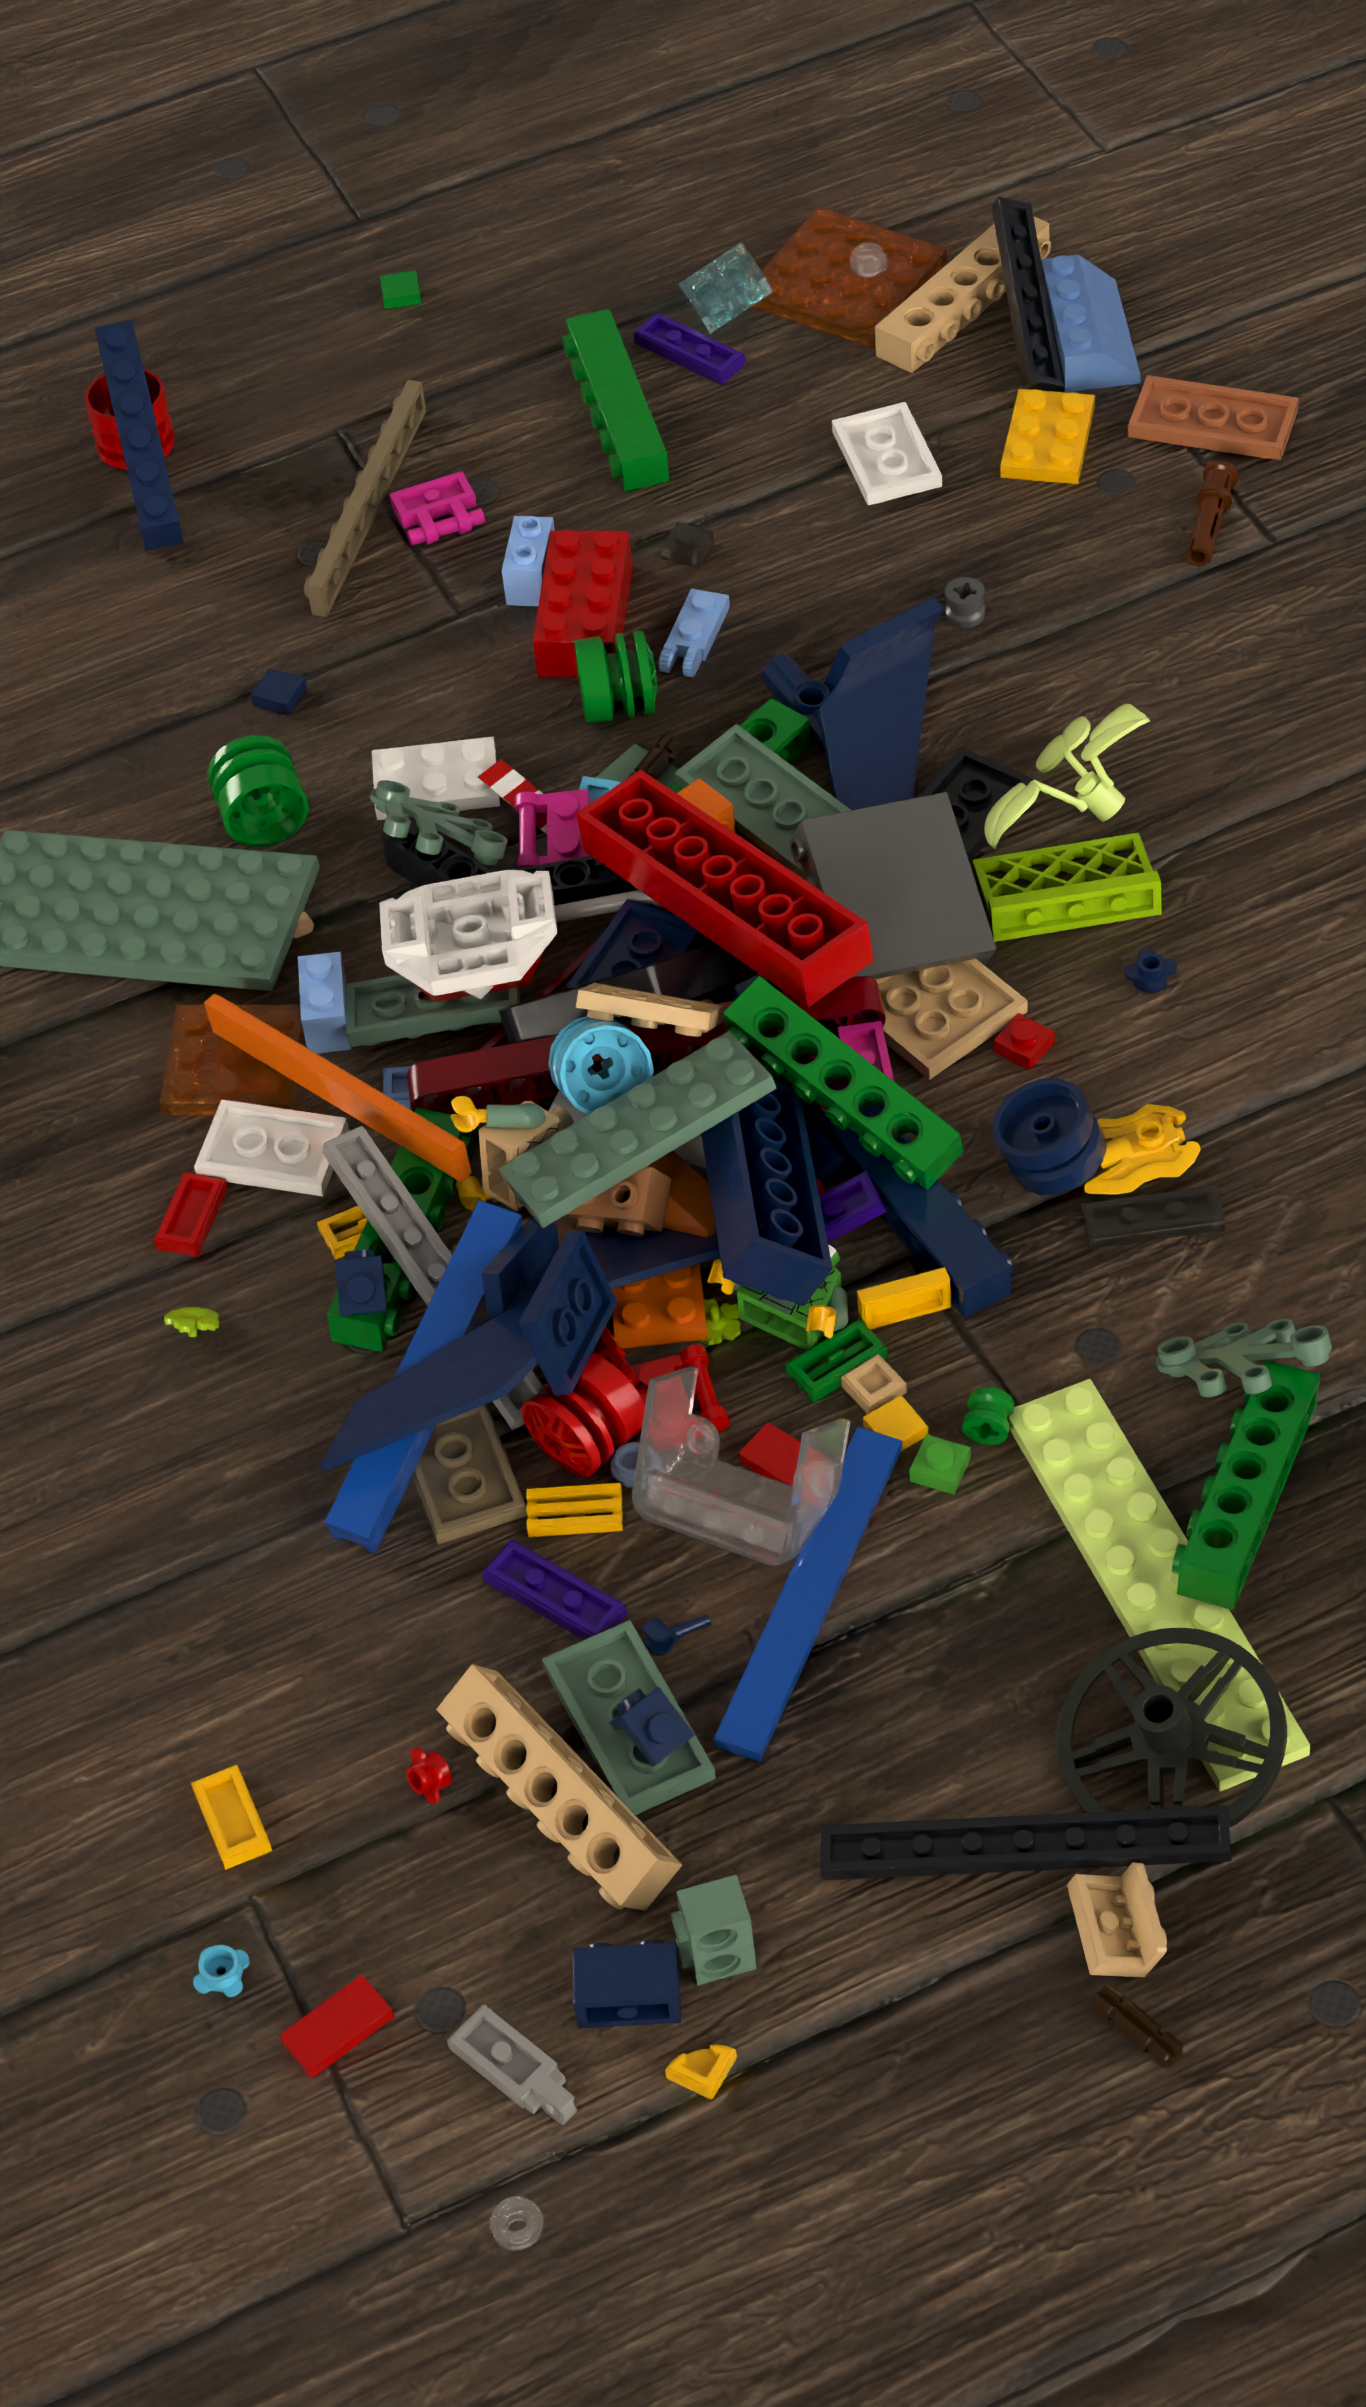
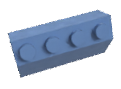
[1041,255,1141,393]

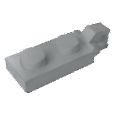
[447,2005,577,2125]

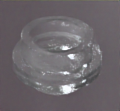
[850,243,887,277]
[490,2196,544,2250]

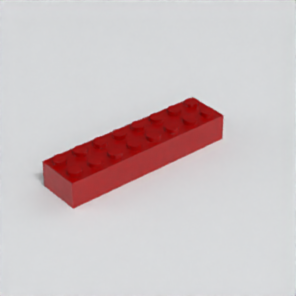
[576,770,874,1008]

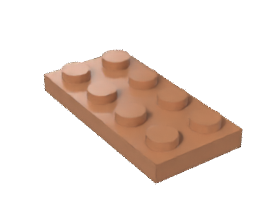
[1128,375,1299,461]

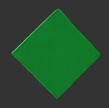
[380,270,421,309]

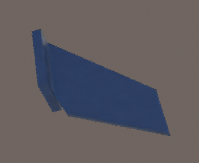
[818,597,944,810]
[481,1216,720,1321]
[320,1231,618,1471]

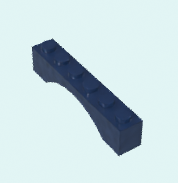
[94,320,184,551]

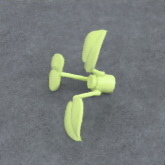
[984,704,1150,849]

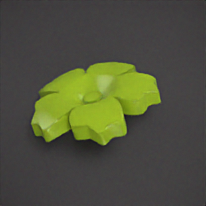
[700,1298,741,1345]
[164,1307,219,1337]

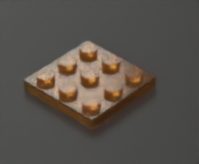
[159,1004,304,1115]

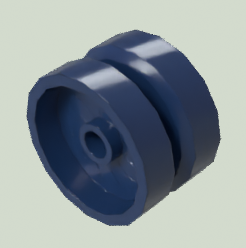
[992,1078,1107,1195]

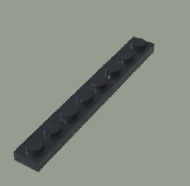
[820,1805,1232,1880]

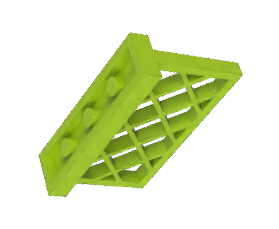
[972,833,1162,942]

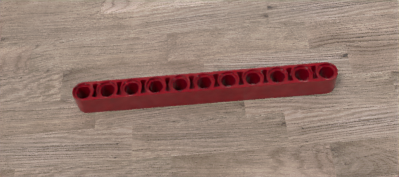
[407,976,886,1115]

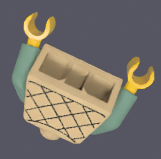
[450,1096,574,1211]

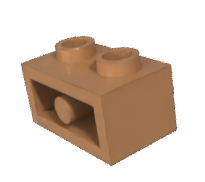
[565,1167,671,1237]

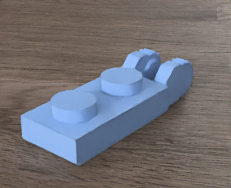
[659,588,730,678]

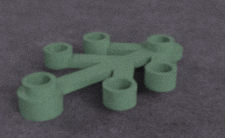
[370,780,508,865]
[1155,1319,1332,1397]

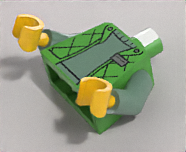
[707,1245,848,1351]

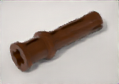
[1186,460,1239,566]

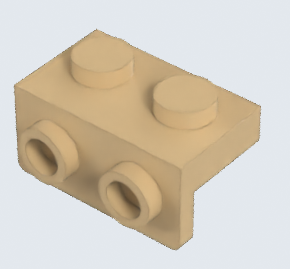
[1067,1862,1167,1978]

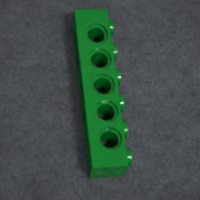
[723,976,963,1190]
[327,1108,474,1352]
[1172,1360,1320,1610]

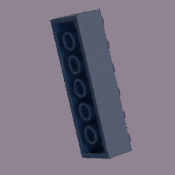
[701,1076,833,1306]

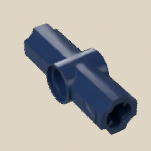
[761,654,830,752]

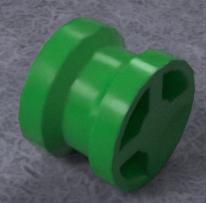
[962,1387,1014,1445]

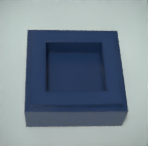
[251,668,307,715]

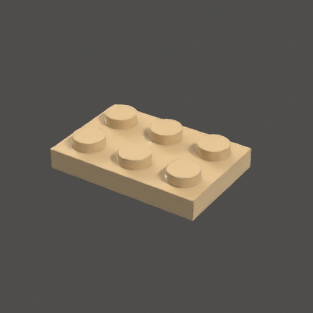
[576,983,724,1037]

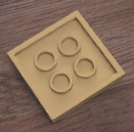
[875,959,1028,1080]

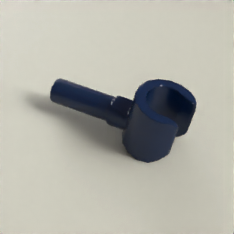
[642,1614,711,1656]

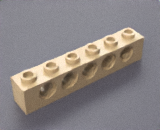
[875,216,1051,373]
[436,1664,682,1911]

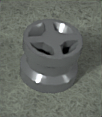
[945,577,985,628]

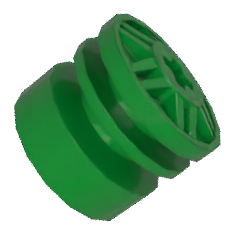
[574,629,658,725]
[207,735,309,847]

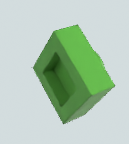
[909,1434,971,1495]

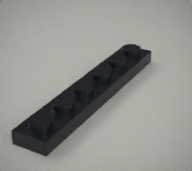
[991,197,1064,392]

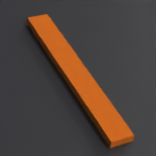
[204,994,472,1182]

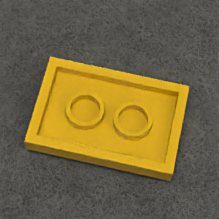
[1000,389,1095,484]

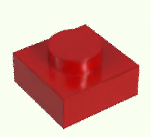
[993,1013,1055,1070]

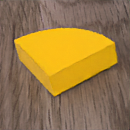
[665,2044,737,2100]

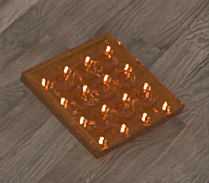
[743,207,947,348]

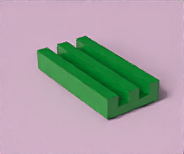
[785,1319,888,1403]

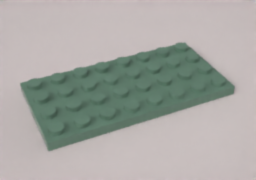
[0,830,320,991]

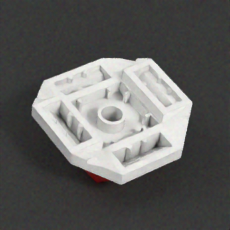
[379,870,557,1003]

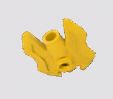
[1084,1104,1201,1195]

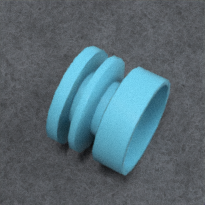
[548,1016,654,1115]

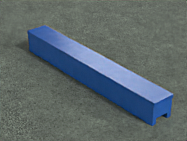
[324,1200,522,1554]

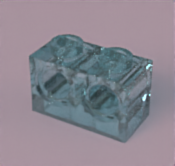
[679,242,773,334]

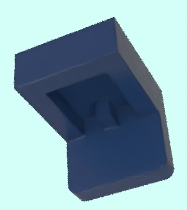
[335,1250,387,1317]
[610,1687,694,1767]

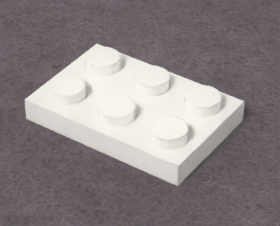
[832,402,942,505]
[372,736,500,820]
[194,1099,349,1197]

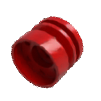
[84,369,175,470]
[521,1353,648,1478]

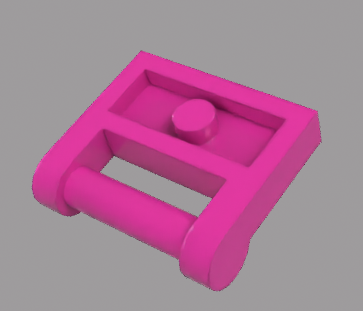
[515,789,591,869]

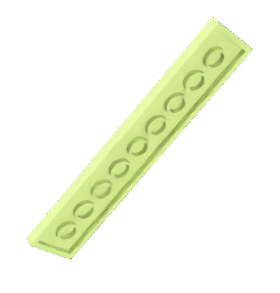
[1007,1379,1310,1792]

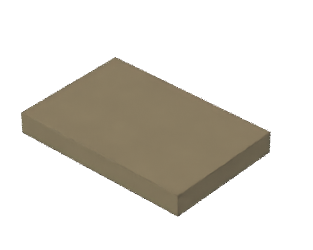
[412,1404,527,1545]

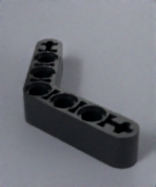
[381,816,636,906]
[499,941,757,1044]

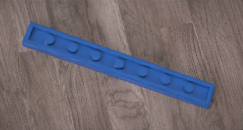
[714,1426,902,1762]

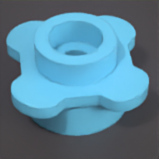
[193,1945,250,1997]

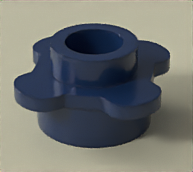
[1125,949,1177,993]

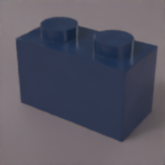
[573,1940,681,2028]

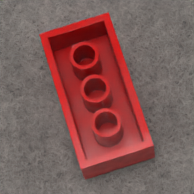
[533,530,633,677]

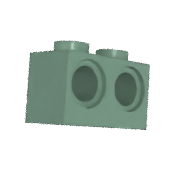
[671,1875,757,1986]

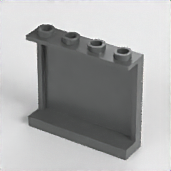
[790,792,997,980]

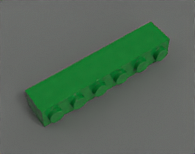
[562,309,669,492]

